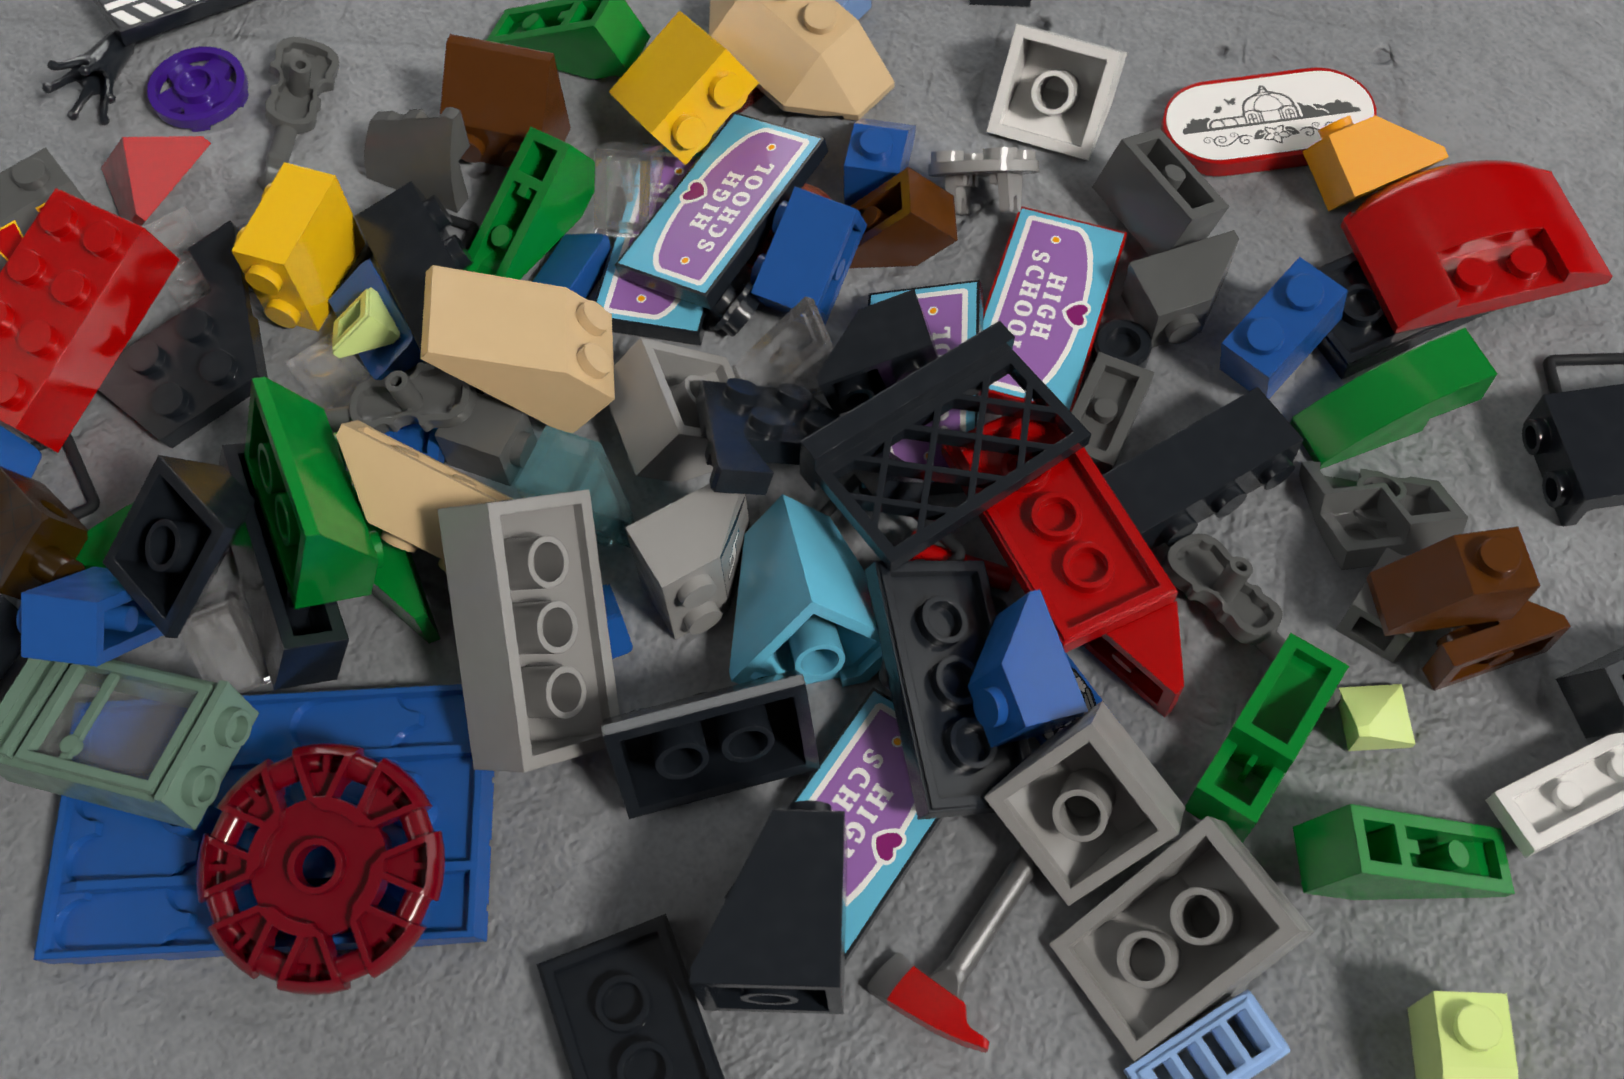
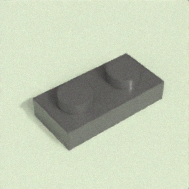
[1072,352,1155,474]

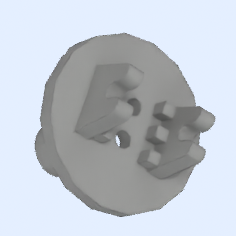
[928,147,1039,215]

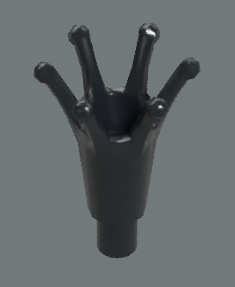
[42,32,137,126]

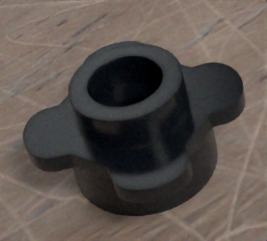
[708,282,760,337]

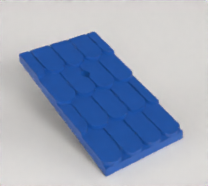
[34,684,494,965]

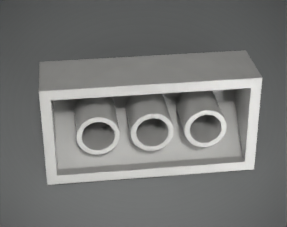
[438,489,620,773]

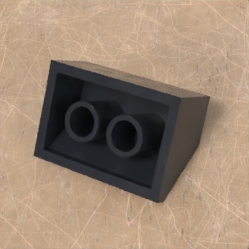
[601,670,820,819]

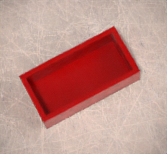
[0,188,180,453]

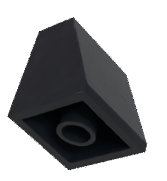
[690,800,848,1014]

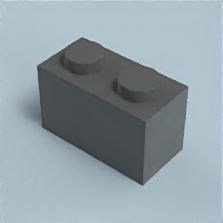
[1092,128,1229,256]

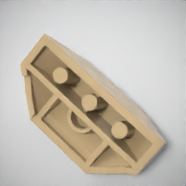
[709,0,895,121]
[336,420,513,572]

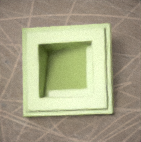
[332,287,400,358]
[1338,684,1415,751]

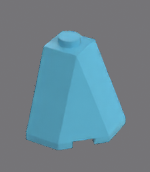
[729,494,883,687]

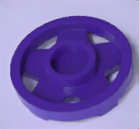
[147,46,249,132]

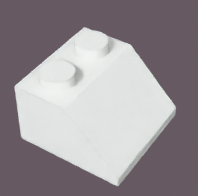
[986,24,1127,161]

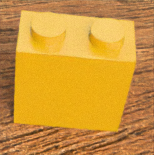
[609,10,759,165]
[231,162,366,332]

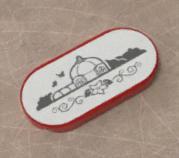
[1161,68,1377,177]

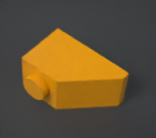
[1302,115,1449,212]

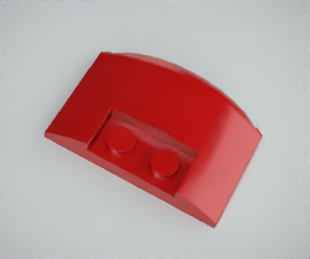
[1341,160,1613,334]

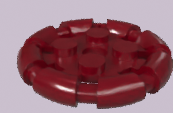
[196,743,445,995]

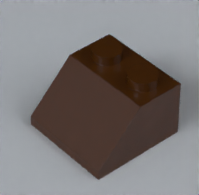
[440,34,571,168]

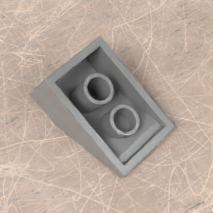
[1049,816,1314,1062]

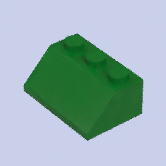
[244,377,384,609]

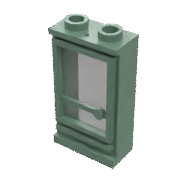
[0,658,259,830]

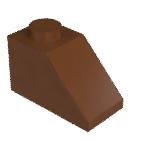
[849,167,958,269]
[1366,526,1540,636]

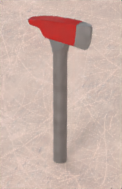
[868,846,1039,1053]

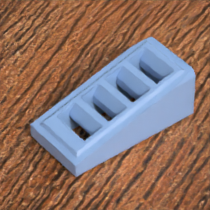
[1123,989,1290,1079]

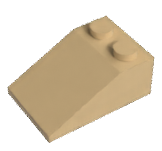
[420,265,615,436]

